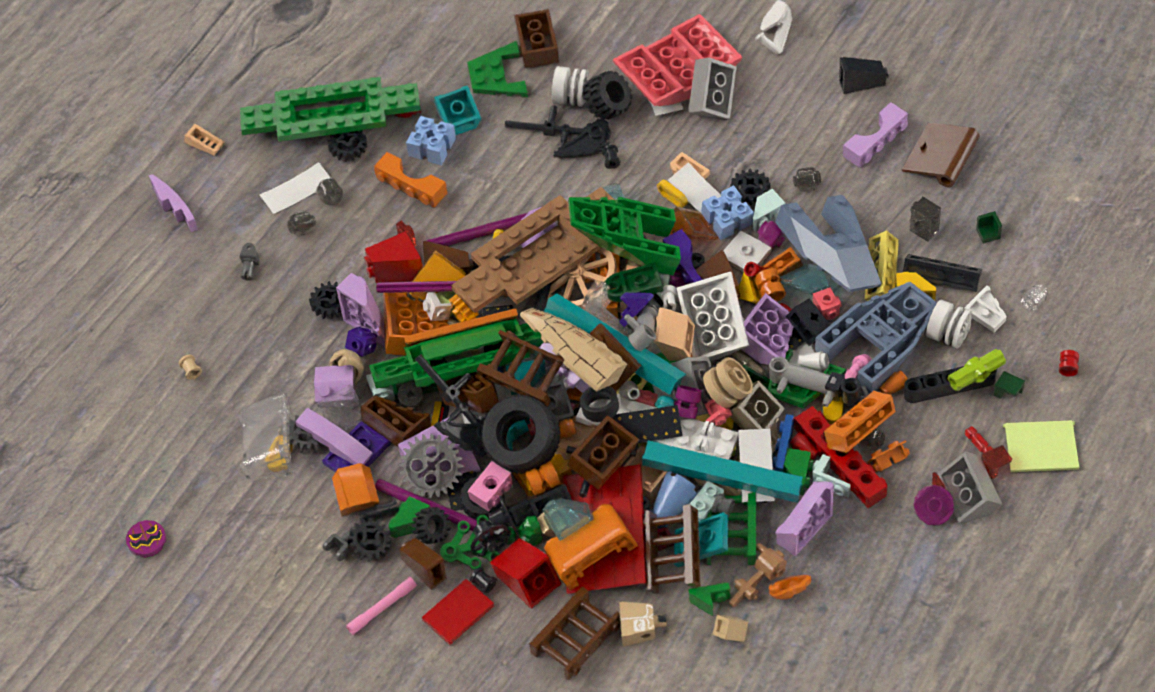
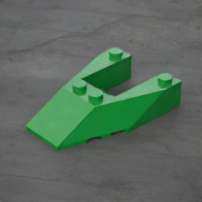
[568,197,681,276]

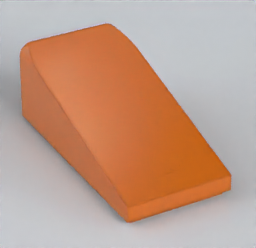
[762,247,803,277]

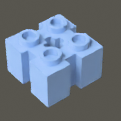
[406,116,456,165]
[701,185,754,240]

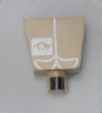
[619,602,667,646]

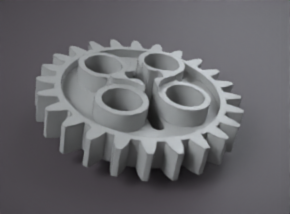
[398,433,463,498]

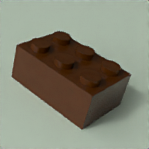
[514,9,559,68]
[567,415,639,490]

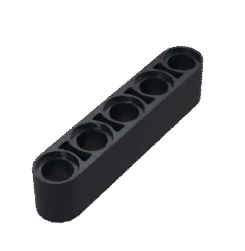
[904,366,998,403]

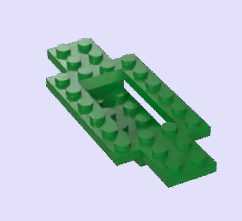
[240,77,421,142]
[369,319,544,389]

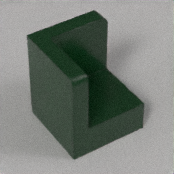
[976,211,1002,244]
[993,371,1025,399]

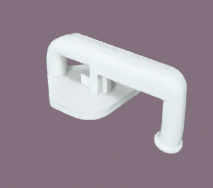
[755,0,792,54]

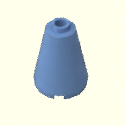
[651,471,699,529]

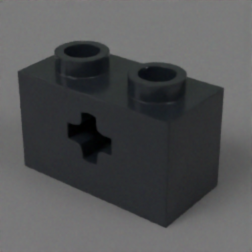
[786,298,830,346]

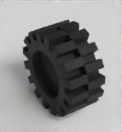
[412,507,451,544]

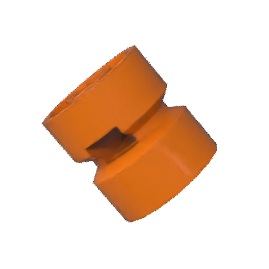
[754,268,786,302]
[525,461,561,496]

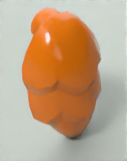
[769,575,811,600]

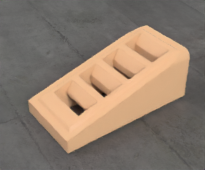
[184,124,225,156]

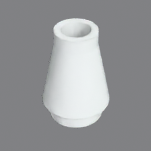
[799,351,829,370]
[619,381,640,400]

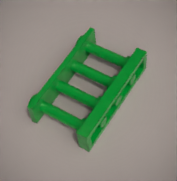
[707,492,756,565]

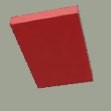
[422,579,494,645]

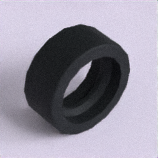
[580,386,619,422]

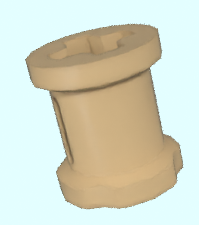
[178,354,202,380]

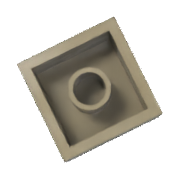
[730,381,785,430]

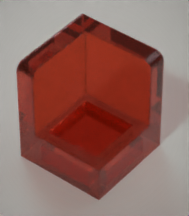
[981,445,1012,479]

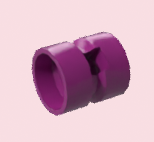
[674,385,702,419]

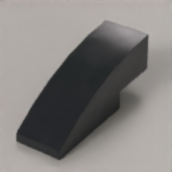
[507,484,573,526]

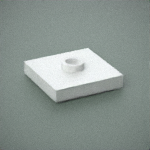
[724,231,772,272]

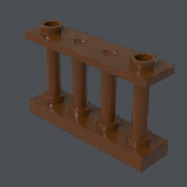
[477,330,570,407]
[643,504,701,594]
[529,587,621,681]

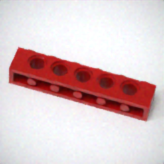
[794,406,888,508]

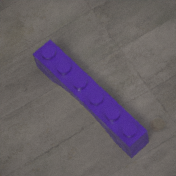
[662,229,741,310]

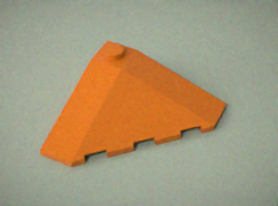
[383,292,449,355]

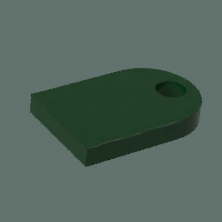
[603,262,663,302]

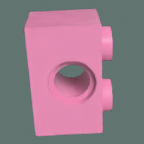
[468,461,513,511]

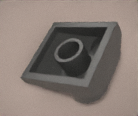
[532,380,574,427]

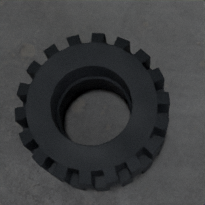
[583,71,632,120]

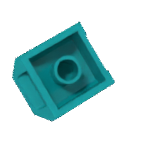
[434,85,481,135]

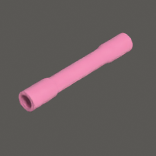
[346,577,417,635]

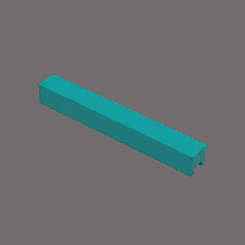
[544,293,686,395]
[642,440,803,503]

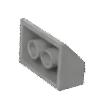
[688,58,737,119]
[671,357,712,416]
[937,452,1002,524]

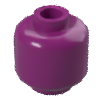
[757,221,786,248]

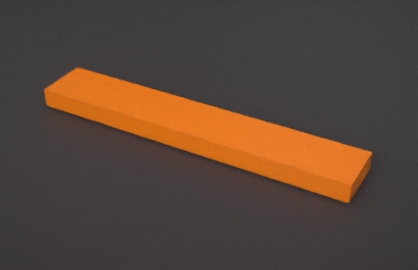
[404,308,518,347]

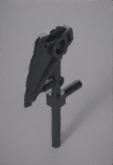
[505,105,611,157]
[415,354,487,458]

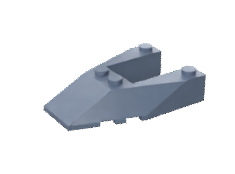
[775,195,881,292]
[815,282,937,394]

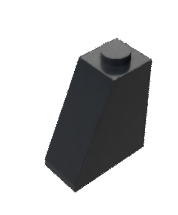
[839,57,888,94]

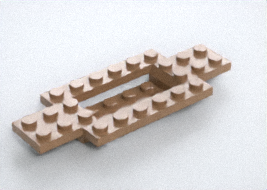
[451,187,615,313]

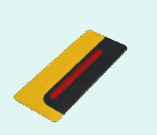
[431,401,450,426]

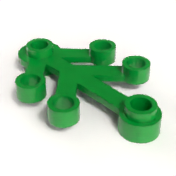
[440,515,516,571]

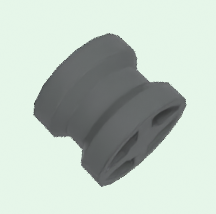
[712,494,735,517]

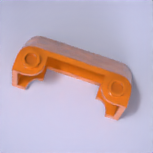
[544,504,638,590]

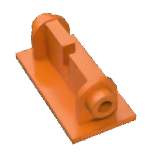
[867,440,910,472]

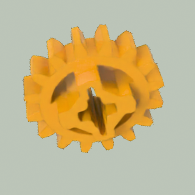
[449,294,479,322]

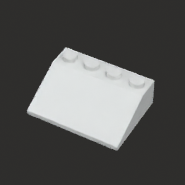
[677,272,749,362]

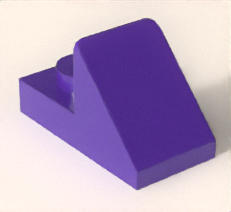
[619,292,654,327]

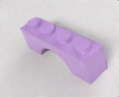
[843,102,908,168]

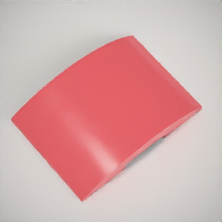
[613,14,742,106]

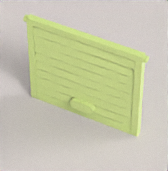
[1003,420,1079,472]

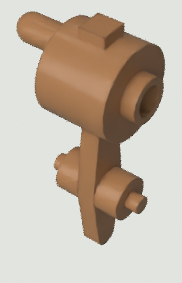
[729,543,787,607]

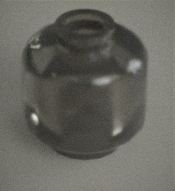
[793,167,821,192]
[316,178,343,205]
[287,211,316,237]
[857,426,885,451]

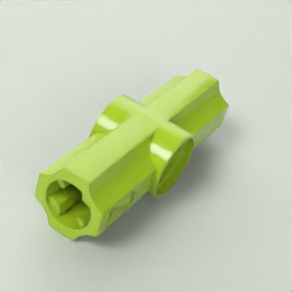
[948,349,1006,391]

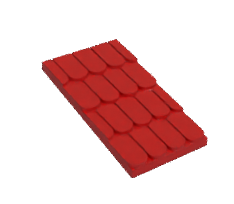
[563,464,647,594]

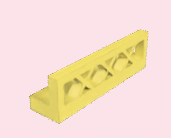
[865,231,899,301]

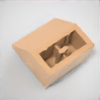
[654,308,695,361]

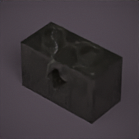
[910,197,941,242]

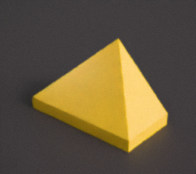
[739,273,761,304]

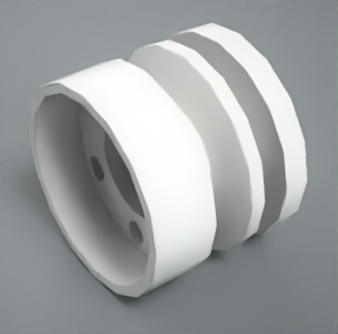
[552,66,589,107]
[926,299,972,349]

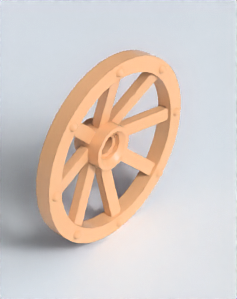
[548,248,617,309]

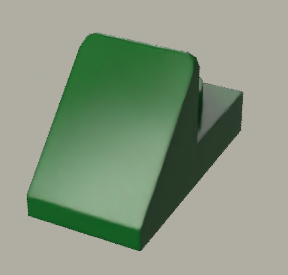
[688,582,730,616]

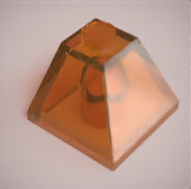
[670,207,719,240]

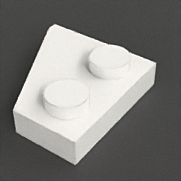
[964,286,1007,333]

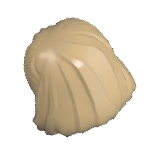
[330,349,364,386]

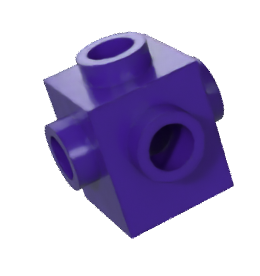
[345,326,378,357]

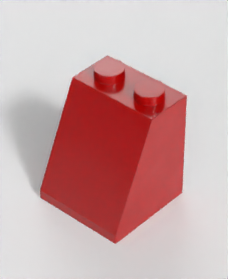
[364,231,422,284]
[490,538,561,609]

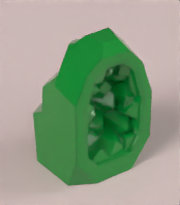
[518,516,543,546]

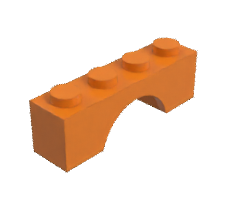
[374,152,447,208]

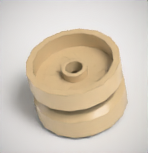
[703,357,753,409]

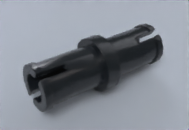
[358,499,399,522]

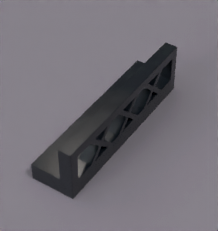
[903,254,983,292]

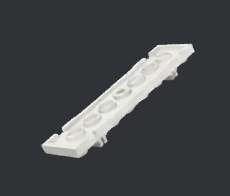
[576,387,739,460]

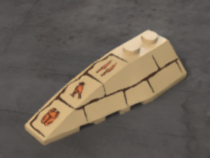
[520,308,627,391]

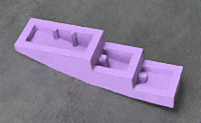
[149,174,198,232]
[296,408,373,465]

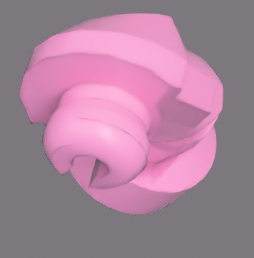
[845,354,872,379]

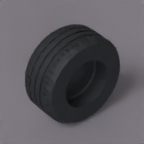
[481,395,561,474]

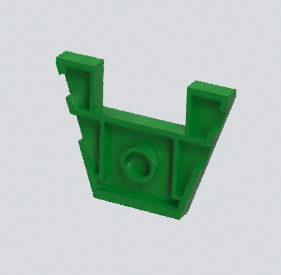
[467,41,528,98]
[768,349,845,408]

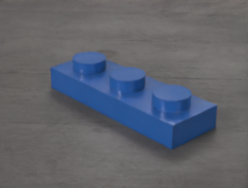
[772,414,794,473]

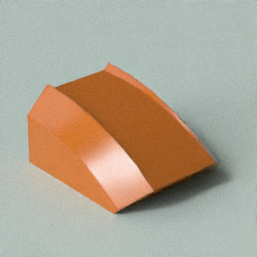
[332,463,380,516]

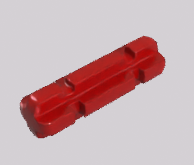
[965,426,995,459]

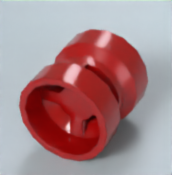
[1059,350,1079,377]

